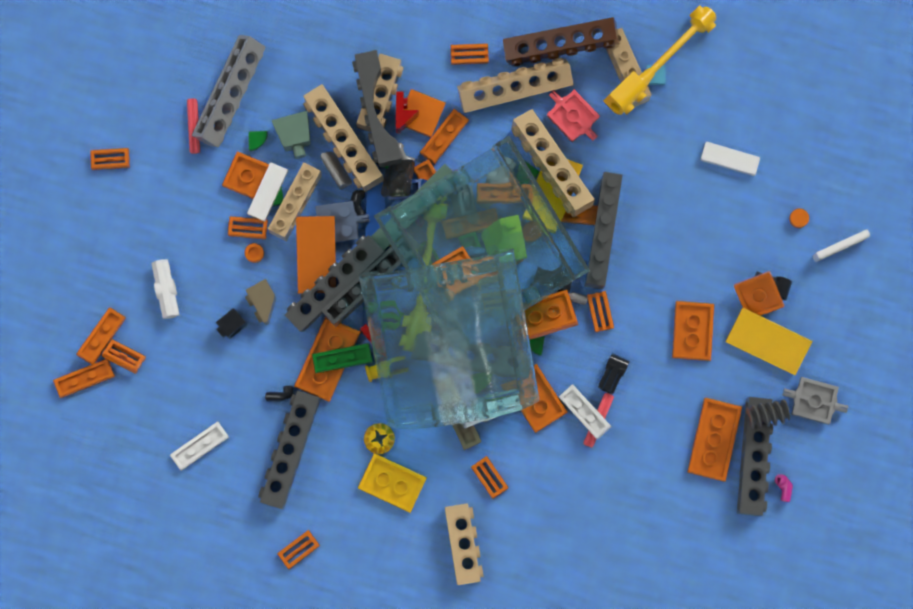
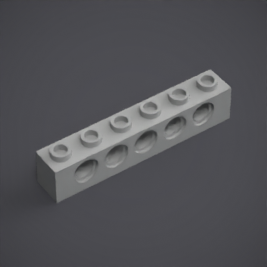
[192,35,266,148]

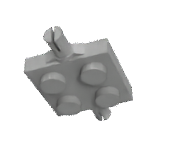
[782,377,848,425]

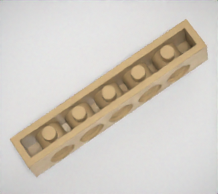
[457,58,574,113]
[303,84,384,192]
[511,109,595,217]

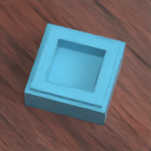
[646,65,666,85]

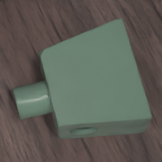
[272,111,311,159]

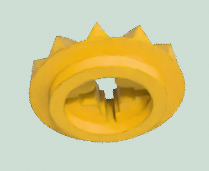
[364,423,395,454]

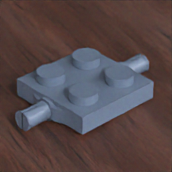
[315,201,370,242]

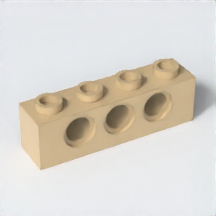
[606,28,652,107]
[357,54,404,132]
[268,162,322,242]
[445,503,484,585]

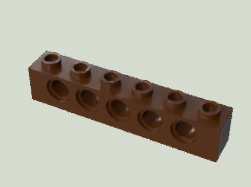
[503,17,620,67]

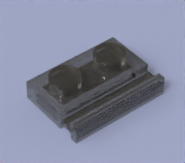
[381,160,415,197]

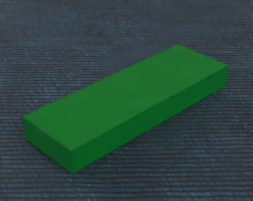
[312,343,373,374]

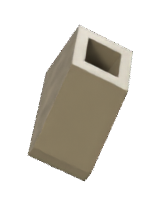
[245,279,276,325]

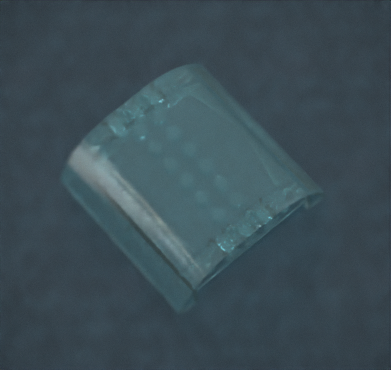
[374,136,590,352]
[359,248,540,429]

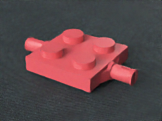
[547,89,600,142]

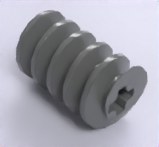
[746,399,790,430]

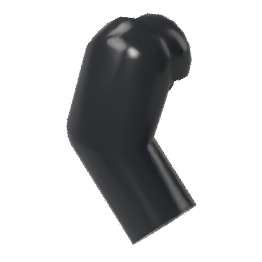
[350,189,366,216]
[265,386,294,402]

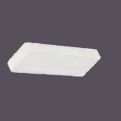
[700,141,760,176]
[247,162,288,222]
[813,229,870,262]
[559,384,612,440]
[170,421,230,471]

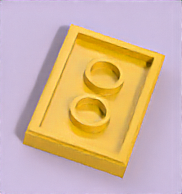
[358,453,427,513]

